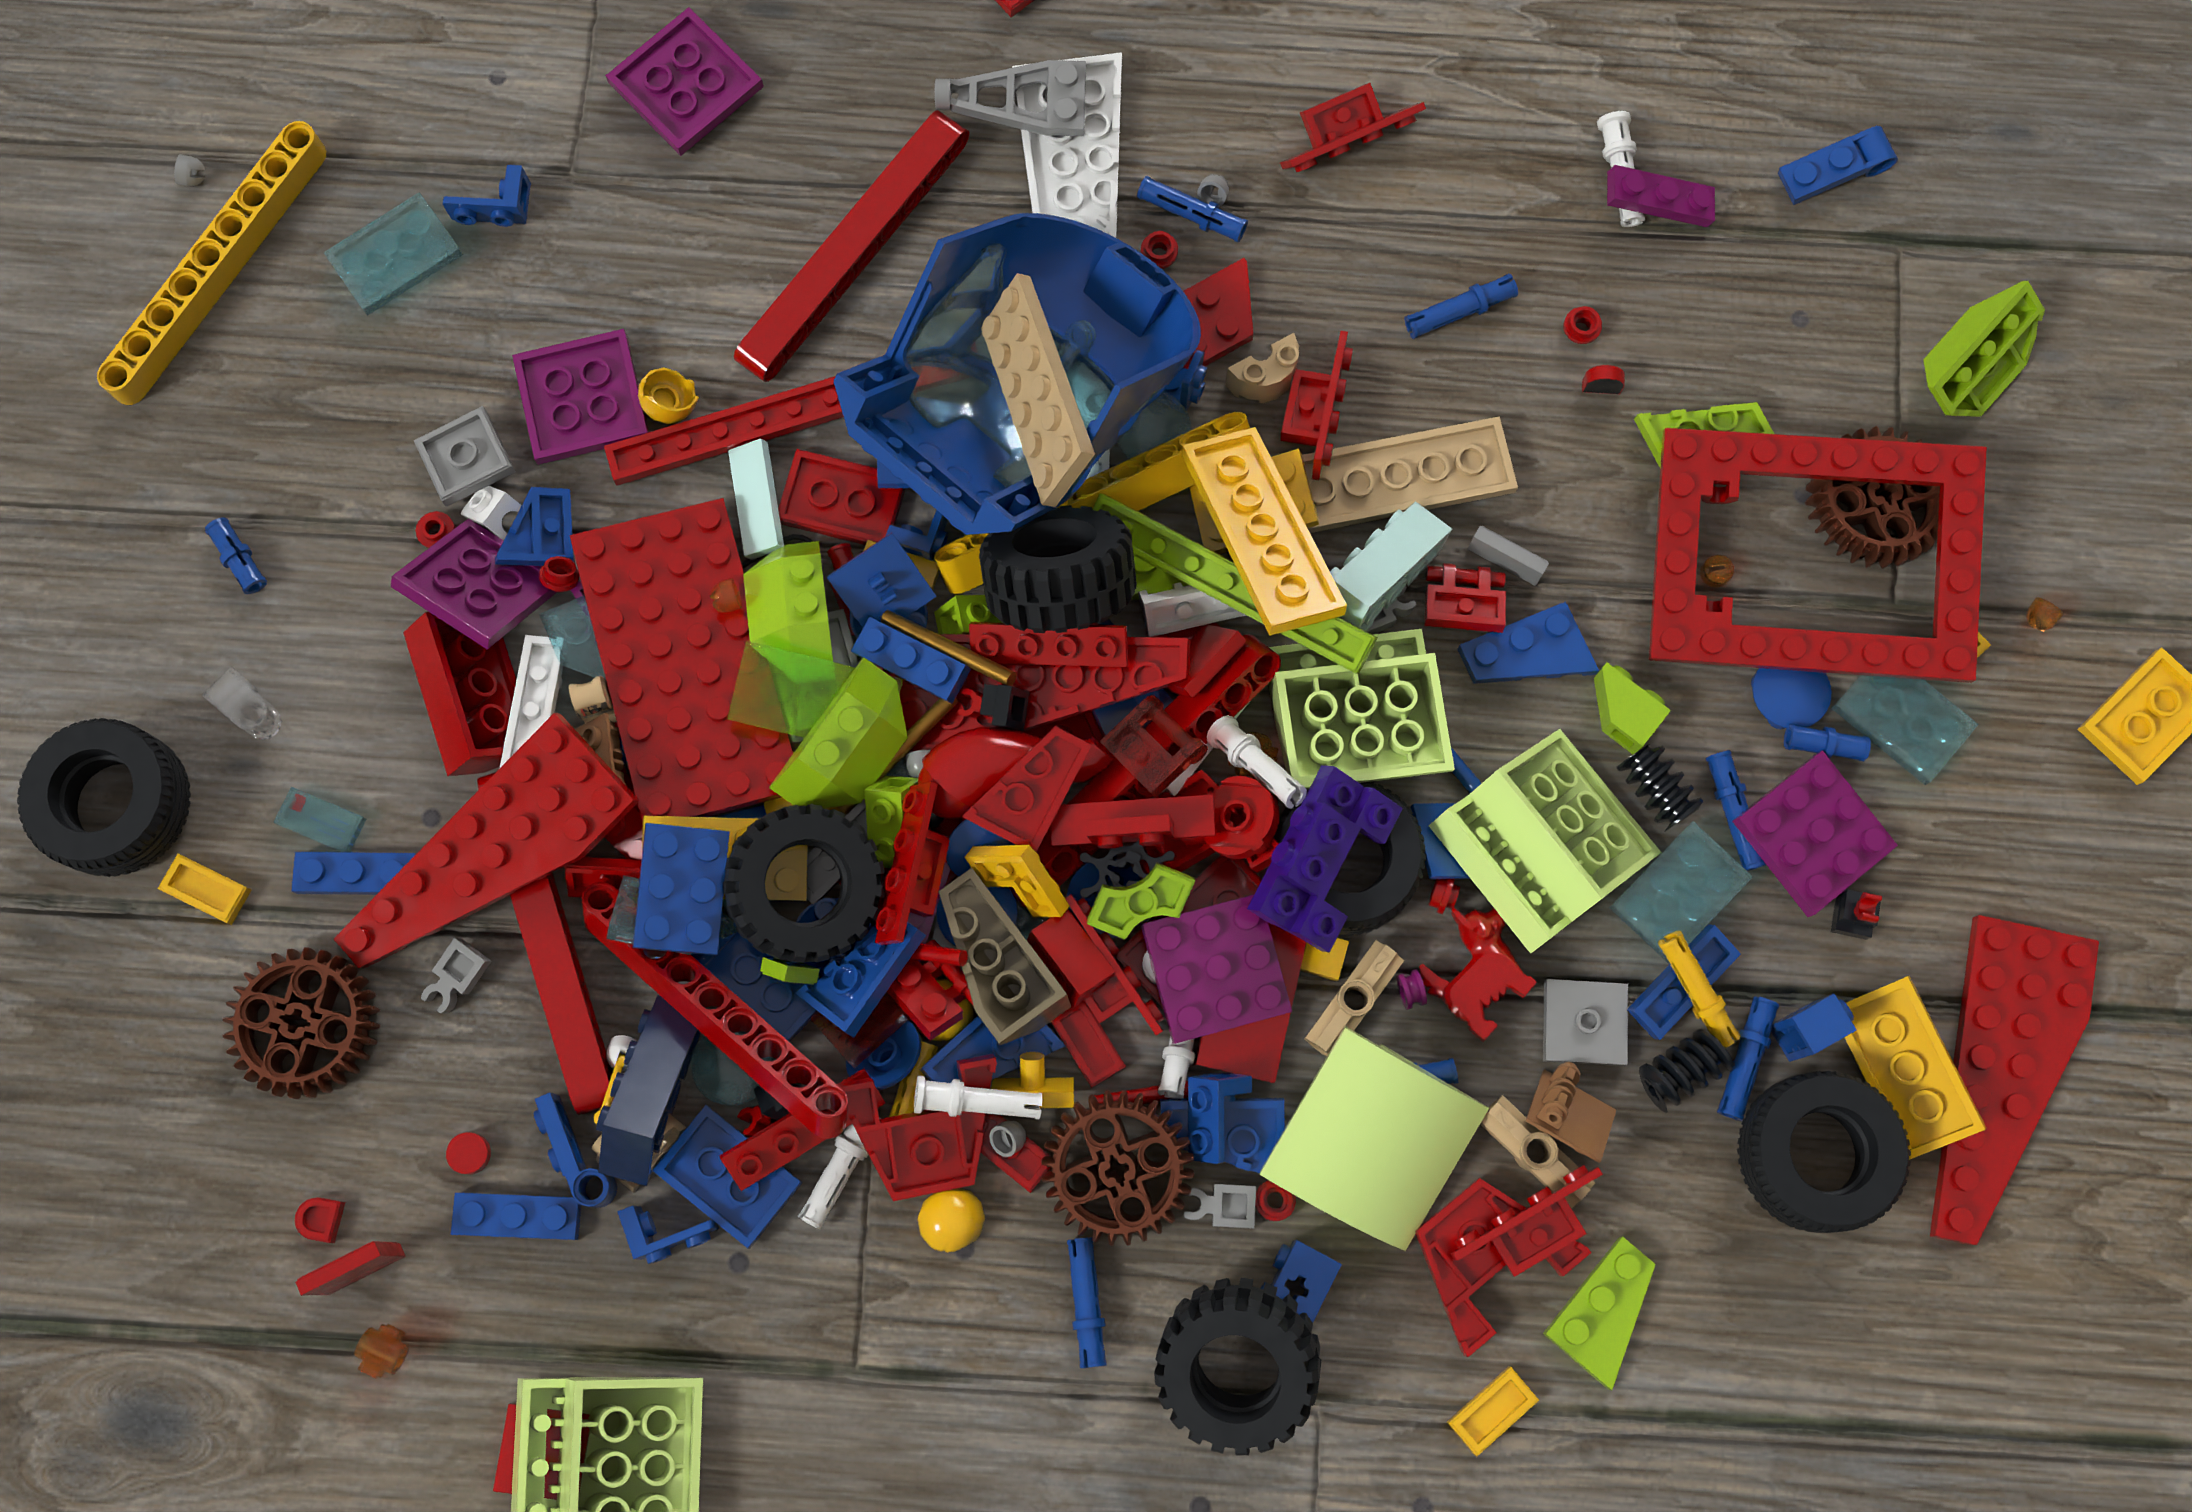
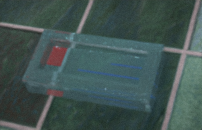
[273,787,367,852]

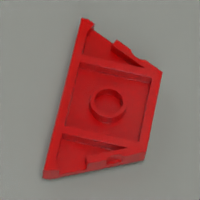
[1183,258,1253,369]

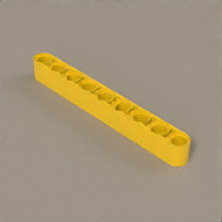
[97,121,326,405]
[934,412,1250,594]

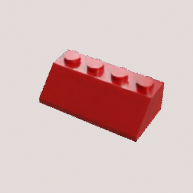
[403,612,517,776]

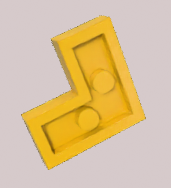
[964,845,1070,917]

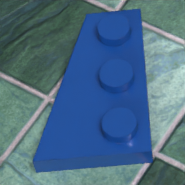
[1457,601,1599,684]

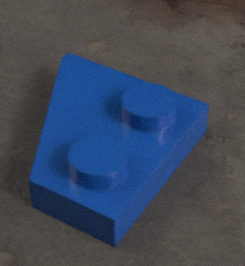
[495,487,574,566]

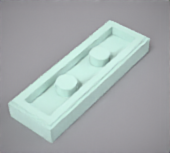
[728,438,784,560]

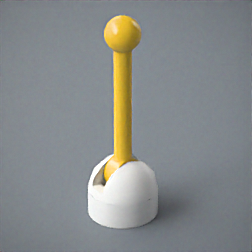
[594,1035,638,1125]

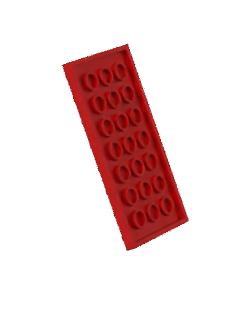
[570,498,793,824]

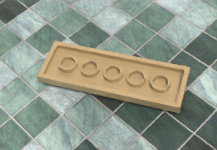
[981,273,1095,507]
[1302,416,1518,533]

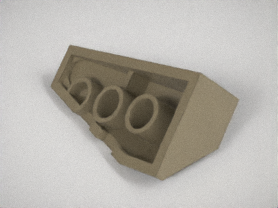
[939,868,1071,1045]

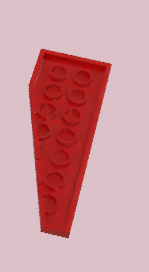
[877,634,1191,753]
[334,713,640,968]
[1930,915,2099,1245]

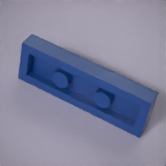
[851,617,971,704]
[291,852,416,895]
[1627,924,1741,1040]
[451,1193,582,1240]

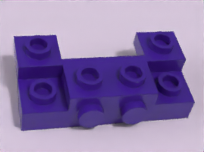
[1247,765,1403,953]

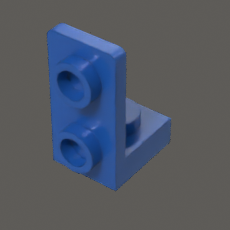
[443,165,531,227]
[1154,350,1208,414]
[886,510,948,561]
[1188,1072,1252,1164]
[617,1205,719,1264]

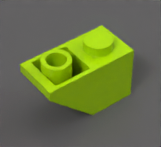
[1594,662,1671,754]

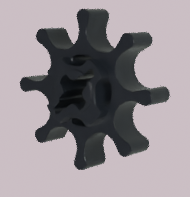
[1080,841,1177,922]

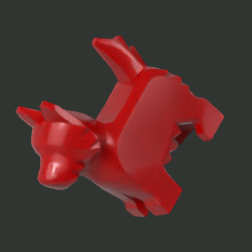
[1419,907,1537,1042]

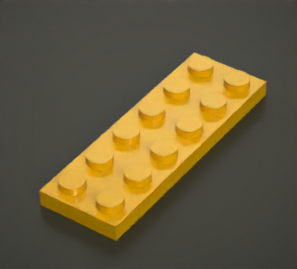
[1182,427,1347,636]

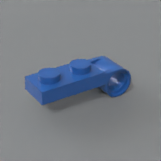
[1778,126,1898,205]
[534,1092,617,1208]

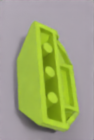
[1923,281,2045,417]
[743,541,835,684]
[769,657,908,808]

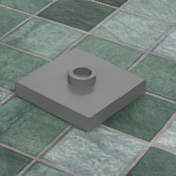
[414,406,516,507]
[1543,979,1628,1066]

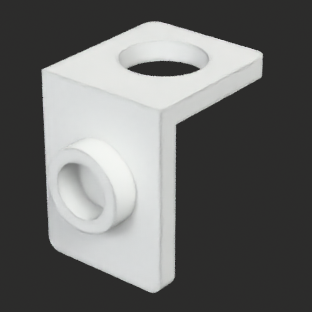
[461,486,522,541]

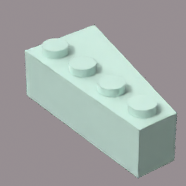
[1330,501,1452,631]

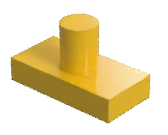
[991,1052,1074,1108]

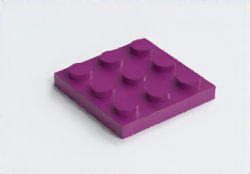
[605,7,764,156]
[512,329,649,465]
[390,518,557,649]
[1732,750,1898,917]
[1141,895,1292,1044]

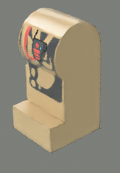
[569,676,616,724]

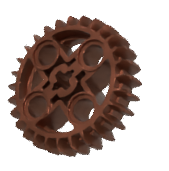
[1805,426,1940,569]
[222,947,380,1099]
[1041,1090,1194,1246]

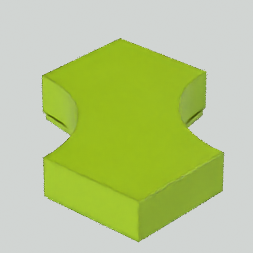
[1087,862,1195,940]

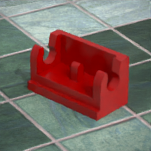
[1027,909,1115,1008]

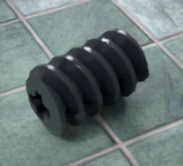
[1616,744,1703,832]
[1639,1029,1735,1113]

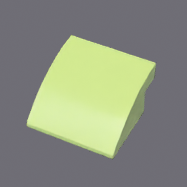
[1268,629,1455,789]
[1428,729,1662,954]
[1260,1026,1489,1251]
[511,1377,703,1512]

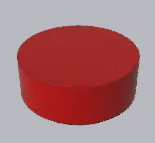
[446,1132,491,1175]

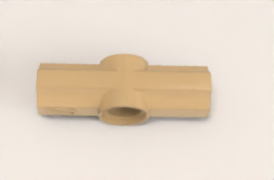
[1304,940,1404,1056]
[1480,1095,1595,1209]

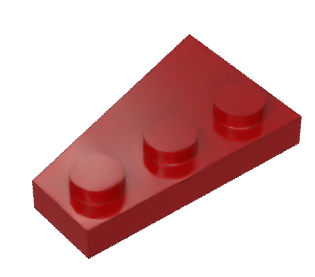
[962,725,1092,852]

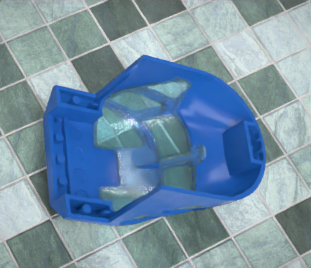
[834,213,1201,535]

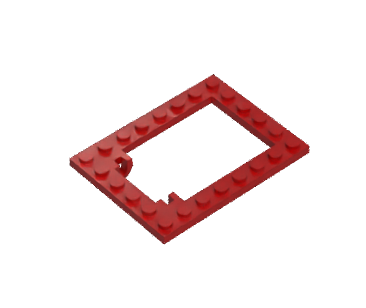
[1649,428,1987,683]

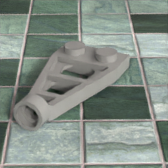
[935,60,1086,136]

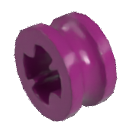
[1396,969,1427,1010]

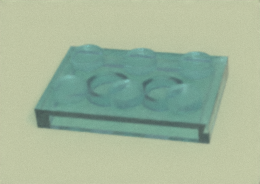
[323,192,463,316]
[1831,675,1979,785]
[1609,821,1753,964]

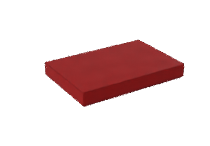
[778,449,906,545]

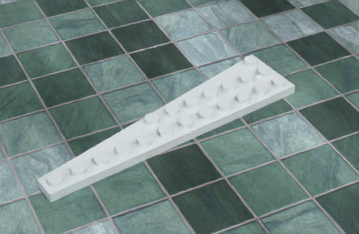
[1012,52,1122,479]

